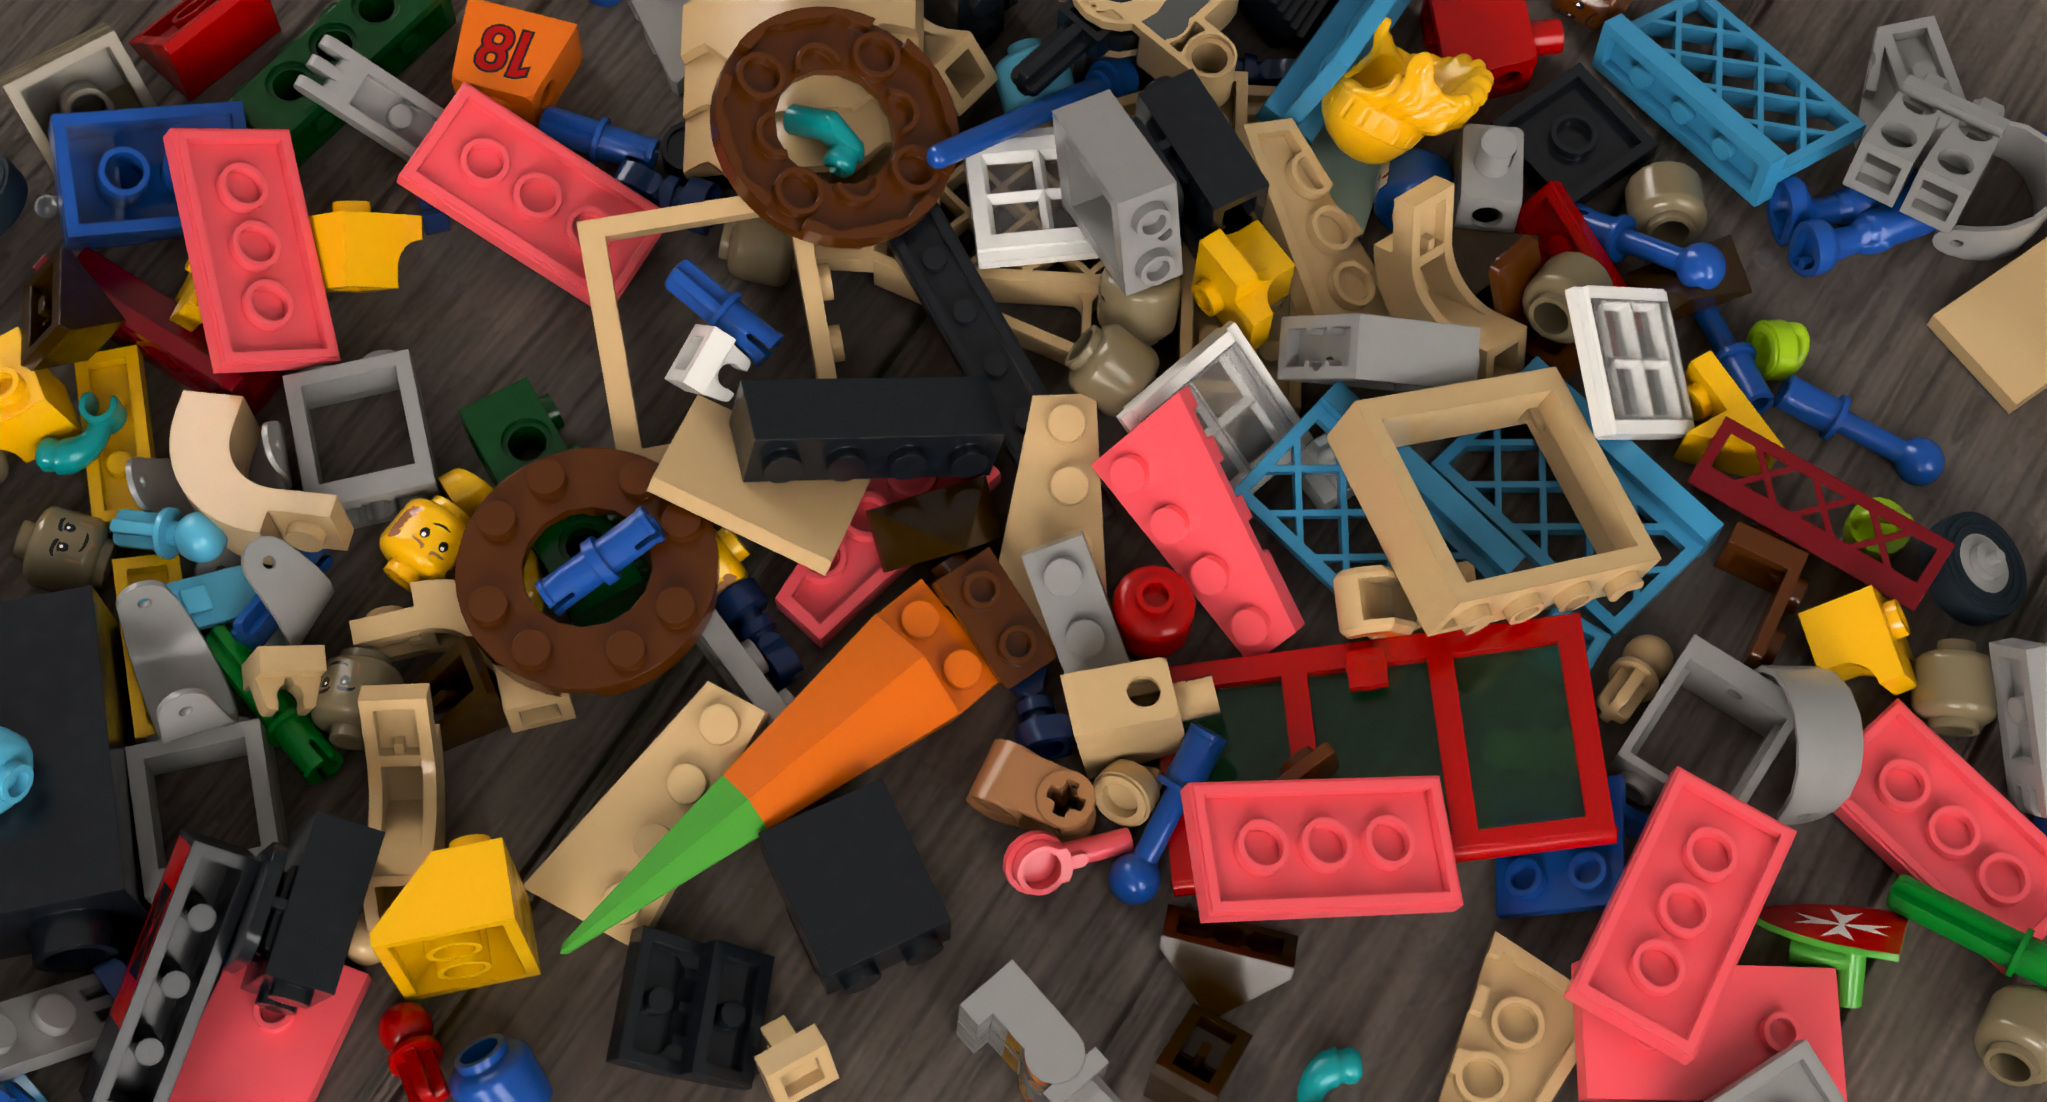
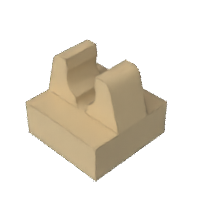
[241,645,327,717]
[754,1015,839,1102]

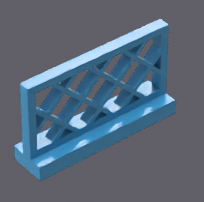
[1255,0,1411,145]
[1591,0,1867,207]
[1430,356,1724,639]
[1233,381,1526,671]

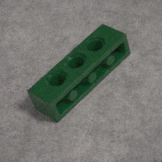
[227,0,456,168]
[458,377,651,627]

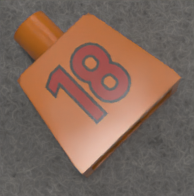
[452,0,584,128]

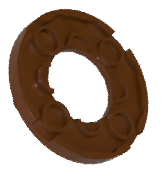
[710,6,959,248]
[455,448,720,697]

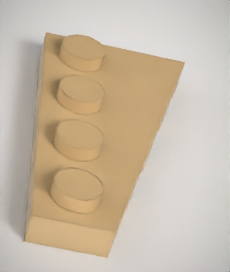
[1235,118,1390,317]
[999,394,1107,645]
[523,681,770,946]
[1437,931,1576,1102]

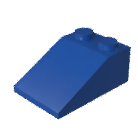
[48,101,247,251]

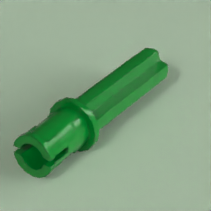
[204,624,344,785]
[1886,874,2047,989]

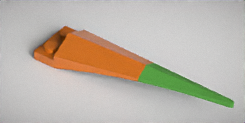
[560,578,999,954]

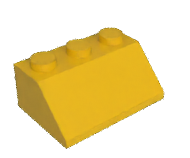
[369,834,541,1001]

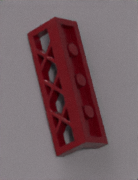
[32,247,285,417]
[1687,416,1955,611]

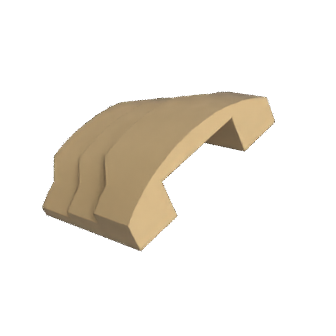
[681,0,924,179]

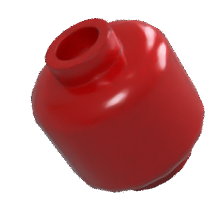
[1112,565,1196,659]

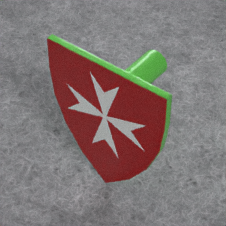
[1756,904,1909,1009]

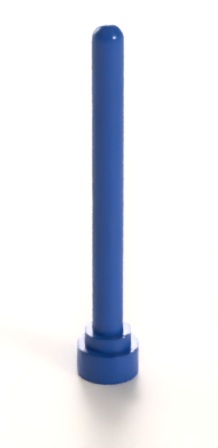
[926,57,1139,169]

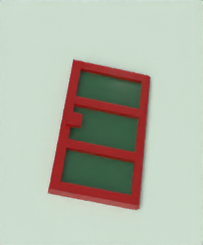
[1159,613,1619,897]

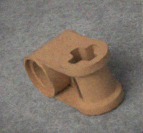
[966,739,1096,843]

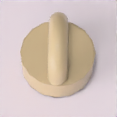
[1093,759,1164,827]

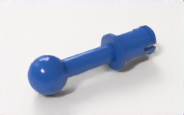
[1575,203,1726,289]
[1693,306,1774,414]
[1772,374,1945,486]
[1108,722,1228,905]

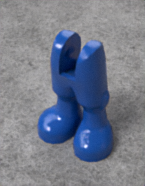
[1766,168,1937,278]

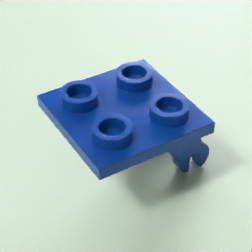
[1495,774,1650,919]

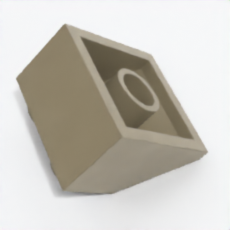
[0,22,157,175]

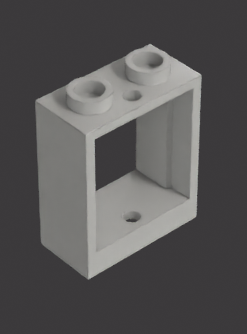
[1052,89,1183,296]
[1277,313,1481,392]
[282,349,443,529]
[1606,634,1794,807]
[125,716,288,905]

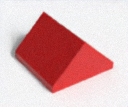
[128,0,281,102]

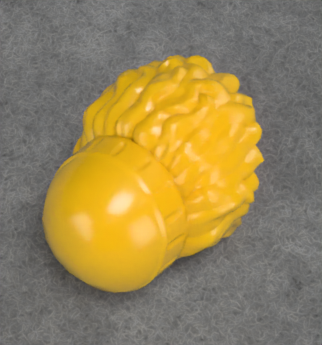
[1321,17,1494,165]

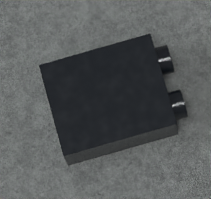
[0,585,151,973]

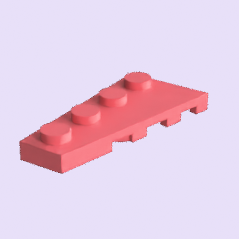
[1091,385,1305,657]
[775,465,1001,649]

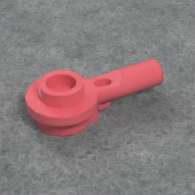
[1002,827,1134,896]

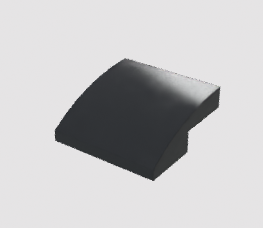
[606,925,775,1090]

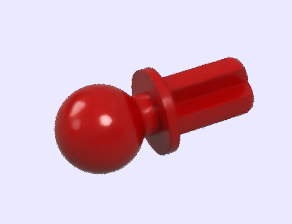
[378,1001,450,1102]

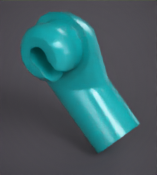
[783,104,865,178]

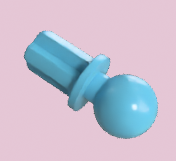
[109,507,228,563]

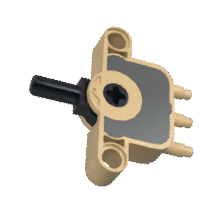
[1010,0,1239,107]

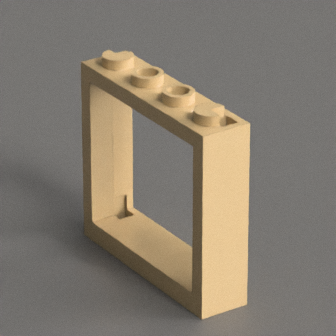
[576,196,845,464]
[1326,366,1662,637]

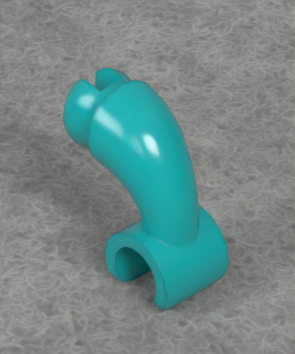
[35,392,127,476]
[1297,1046,1363,1102]

